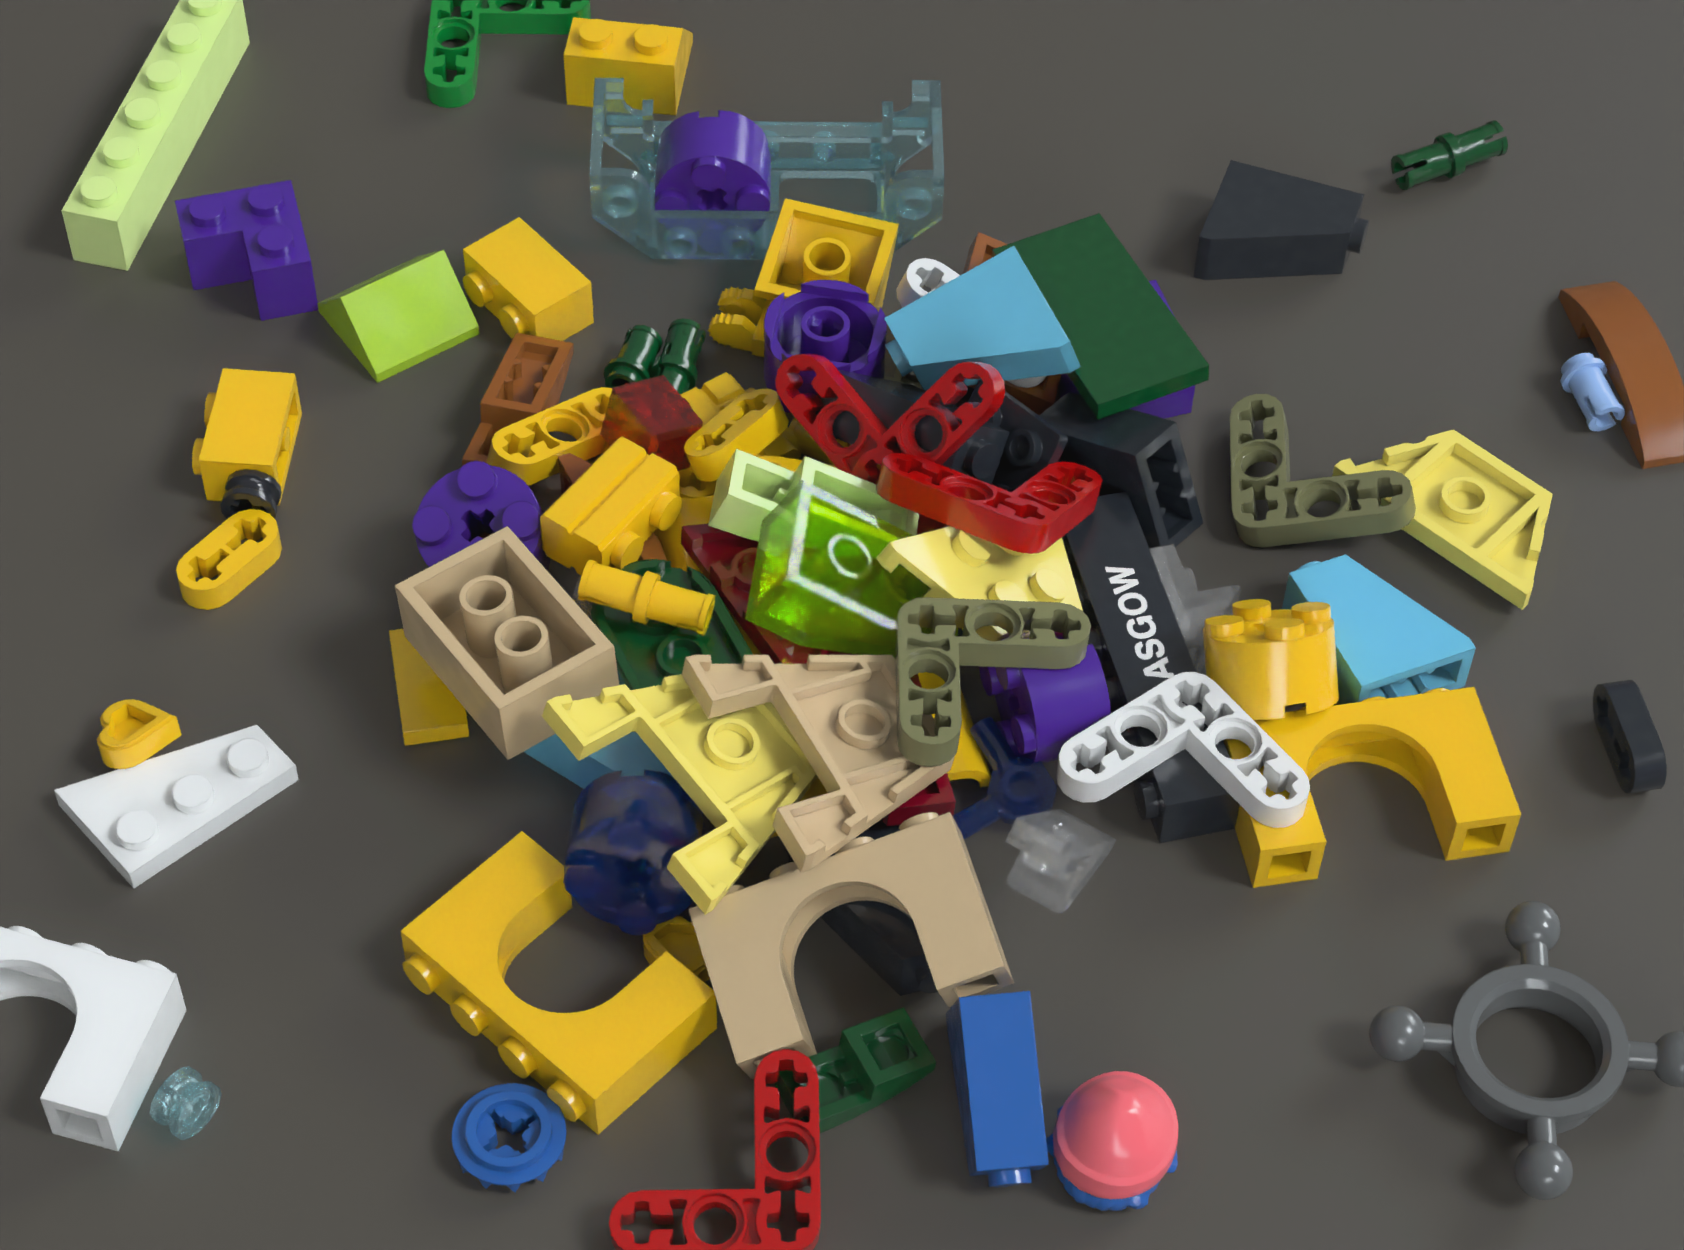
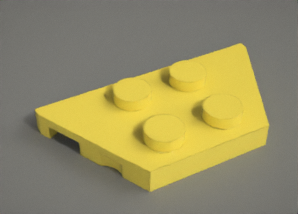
[1332,429,1553,610]
[876,526,1083,641]

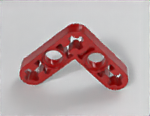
[775,354,1005,485]
[876,453,1103,554]
[609,1049,821,1250]

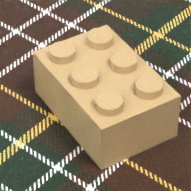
[395,526,619,760]

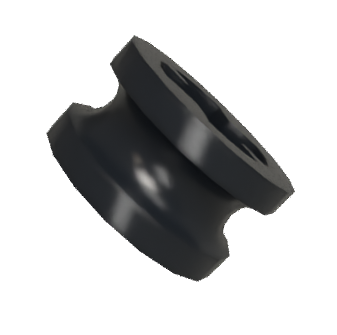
[220,469,282,519]

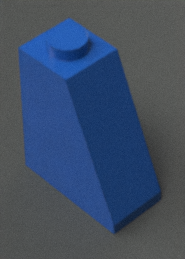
[946,991,1049,1187]

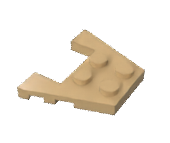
[682,655,955,873]

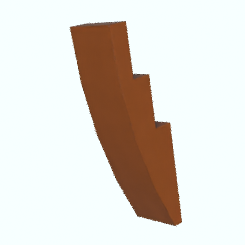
[462,333,574,539]

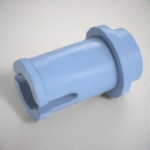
[1560,353,1625,432]

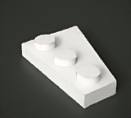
[54,725,299,888]

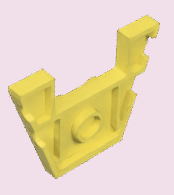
[542,663,818,915]

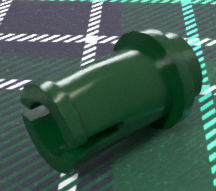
[603,325,663,399]

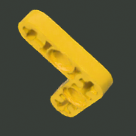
[486,387,716,498]

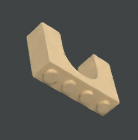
[688,812,1014,1079]

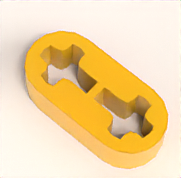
[684,389,789,482]
[176,509,282,610]

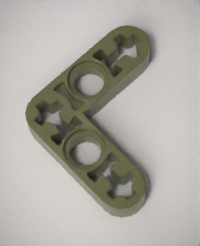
[1230,394,1416,547]
[895,597,1091,767]

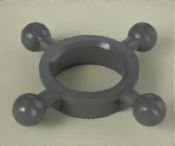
[1369,901,1684,1200]

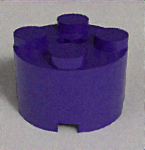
[654,110,771,250]
[764,280,887,413]
[412,461,551,571]
[979,632,1111,767]

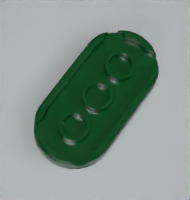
[591,559,753,690]

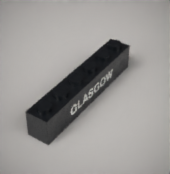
[1062,491,1240,844]

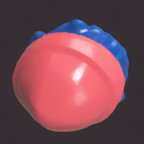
[1046,1071,1178,1211]

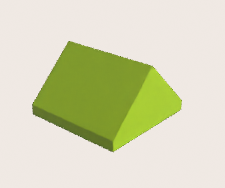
[317,249,480,383]

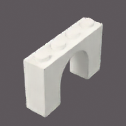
[0,926,186,1151]

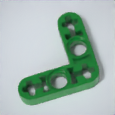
[424,0,591,108]

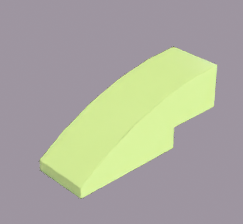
[708,449,919,557]

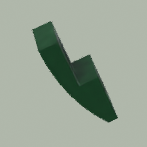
[774,1007,937,1134]

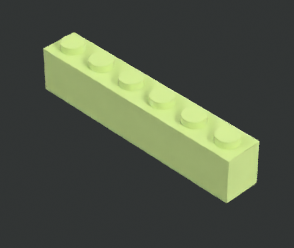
[61,0,250,271]

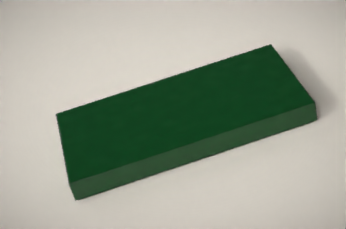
[992,213,1209,420]

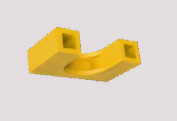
[1223,687,1521,888]
[401,831,717,1135]

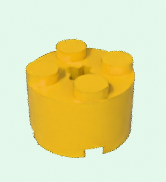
[1203,599,1339,720]

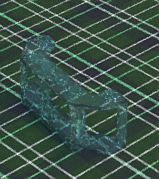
[589,78,944,260]

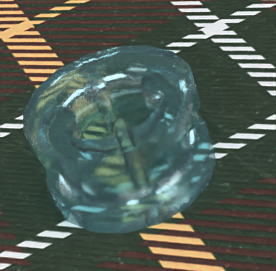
[150,1066,222,1140]

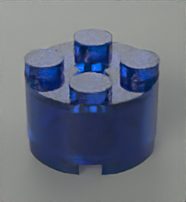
[563,769,706,935]

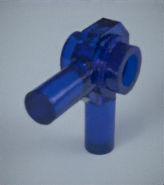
[953,717,1057,840]

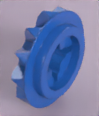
[452,1083,567,1192]

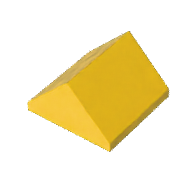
[754,198,899,312]

